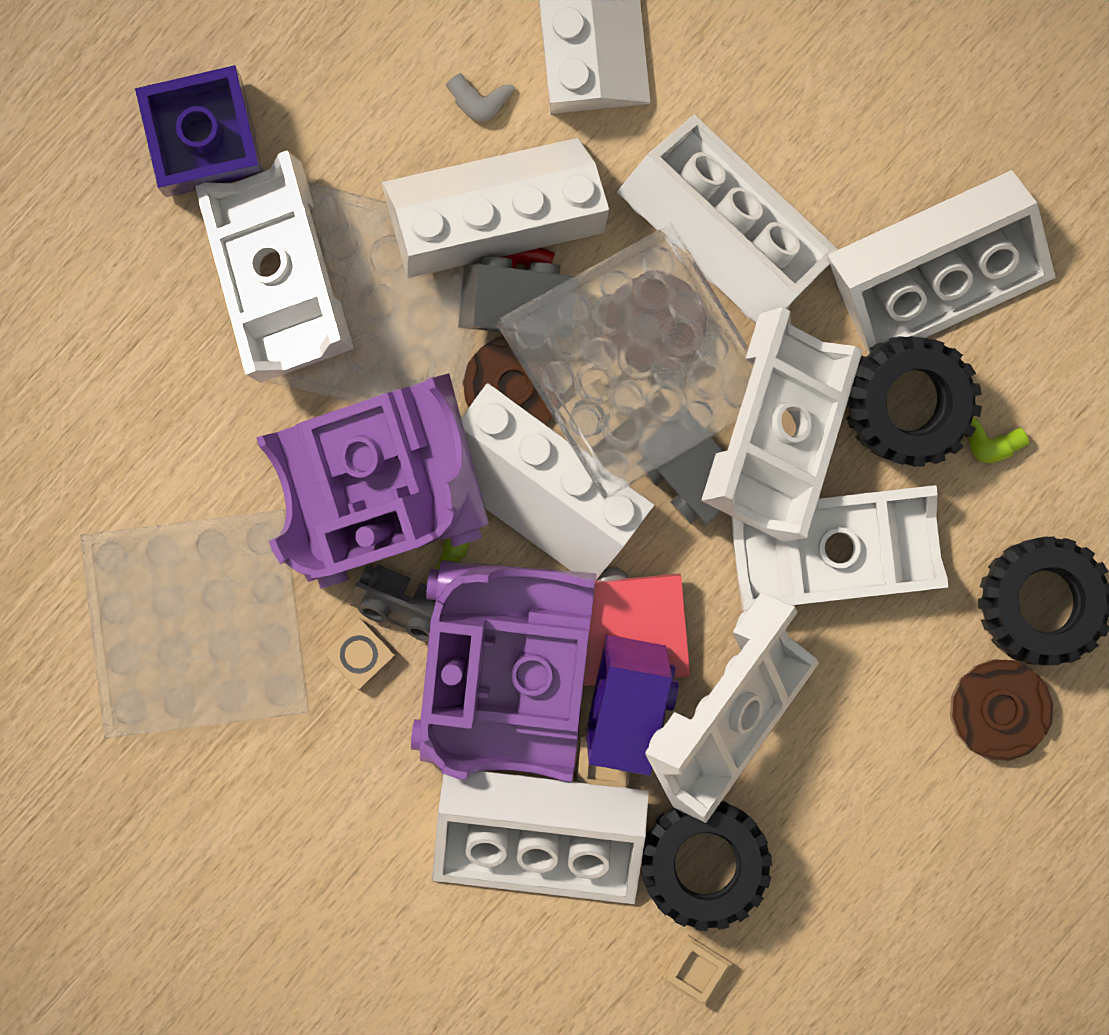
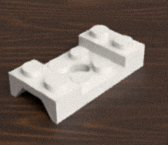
[195,151,354,383]
[701,307,863,542]
[730,485,949,611]
[645,592,819,823]

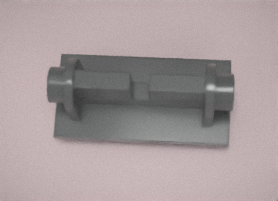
[351,564,436,642]

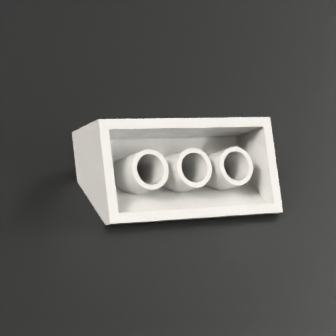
[539,0,651,114]
[617,114,838,323]
[382,138,609,278]
[827,170,1056,355]
[461,383,654,580]
[432,771,649,904]

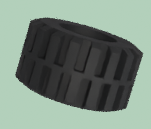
[846,336,982,467]
[978,536,1109,666]
[641,800,772,931]

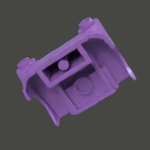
[257,374,489,589]
[411,560,596,782]

